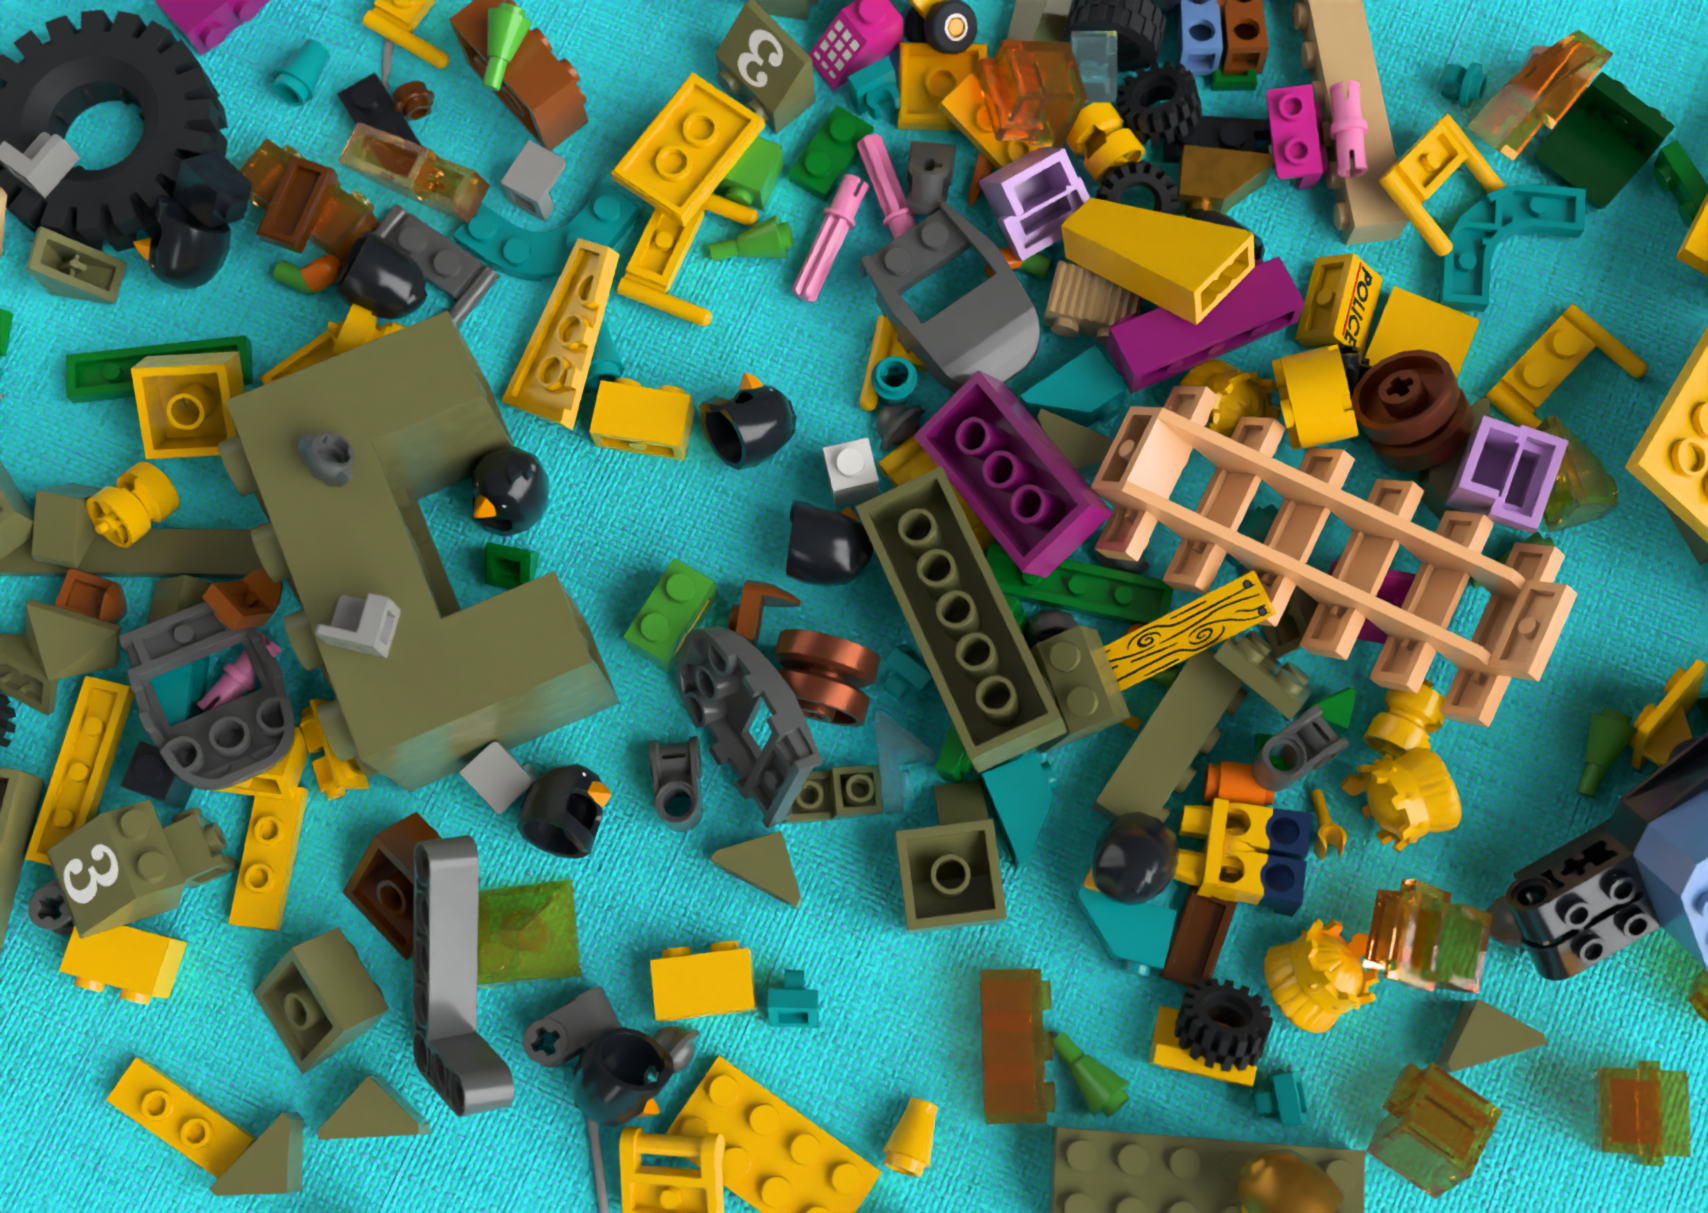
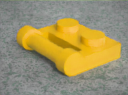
[619,1126,725,1213]

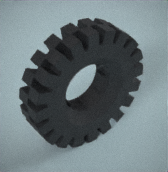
[0,10,228,252]

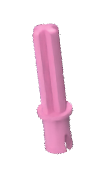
[857,134,917,240]
[792,174,869,303]

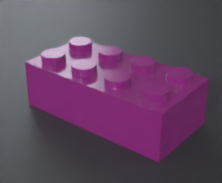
[914,370,1113,578]

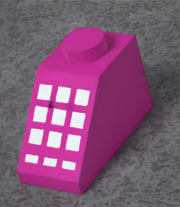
[808,0,903,91]

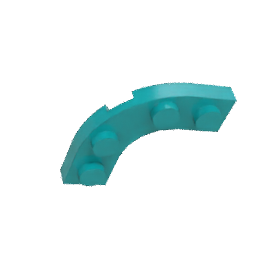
[452,183,641,281]
[1438,184,1586,312]

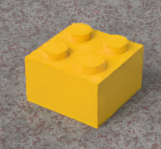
[131,351,245,459]

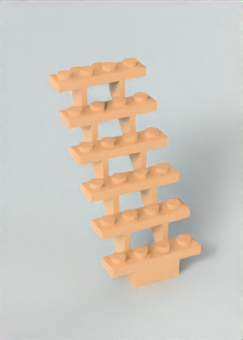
[1090,386,1577,728]

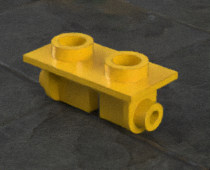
[299,699,370,800]

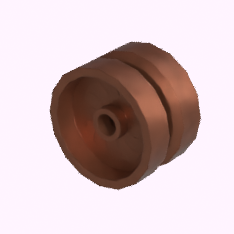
[1351,349,1474,471]
[774,629,880,727]

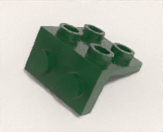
[1533,72,1675,209]

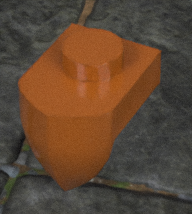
[54,568,128,624]
[202,568,283,630]
[728,580,800,648]

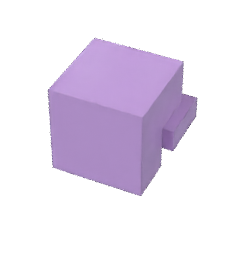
[978,147,1090,261]
[1445,415,1569,534]

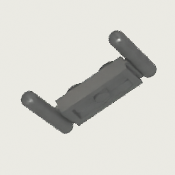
[338,204,499,328]

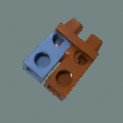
[1175,0,1269,75]

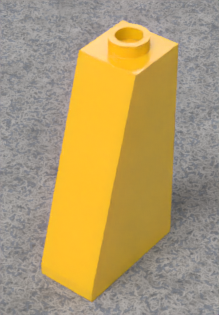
[1061,197,1255,325]

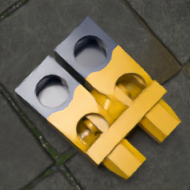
[1172,798,1312,917]

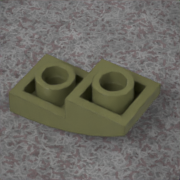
[782,765,884,825]

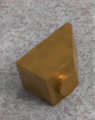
[1176,145,1274,217]

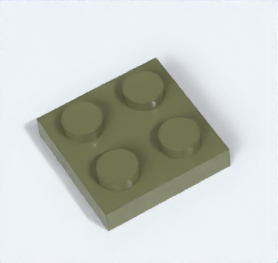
[1213,631,1313,720]

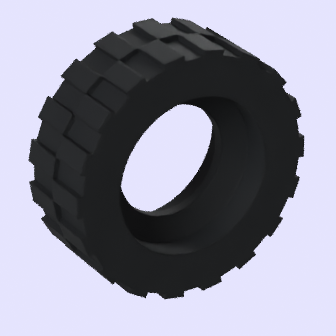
[1063,0,1167,72]

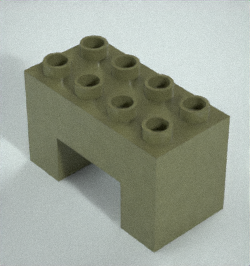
[219,310,620,792]

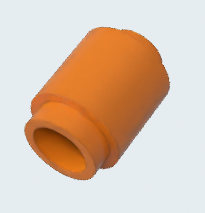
[1202,760,1275,806]

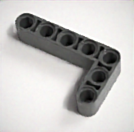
[413,835,514,1118]

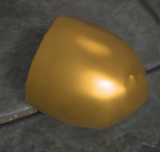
[1238,1149,1345,1213]

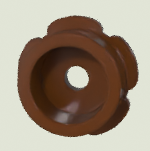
[392,81,435,121]

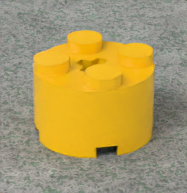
[1271,344,1359,450]

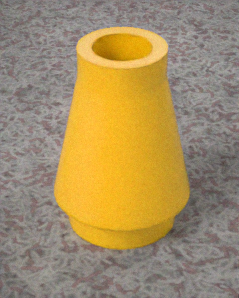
[882,1098,938,1178]

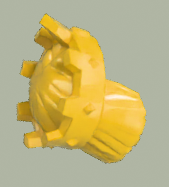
[1180,359,1281,450]
[1341,747,1462,852]
[1263,919,1379,1033]

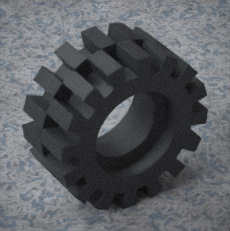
[1116,61,1202,146]
[1096,161,1180,215]
[1174,978,1273,1072]

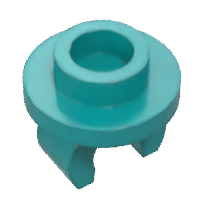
[1440,62,1487,108]

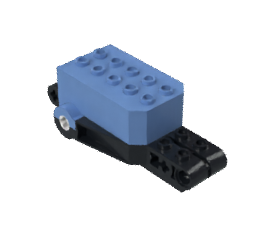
[1505,731,1708,981]

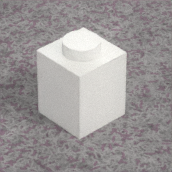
[823,437,879,508]

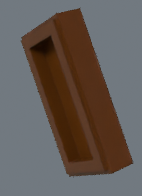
[256,155,338,254]
[1158,885,1238,988]

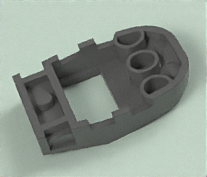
[859,202,1041,393]
[119,601,295,790]
[675,626,823,829]

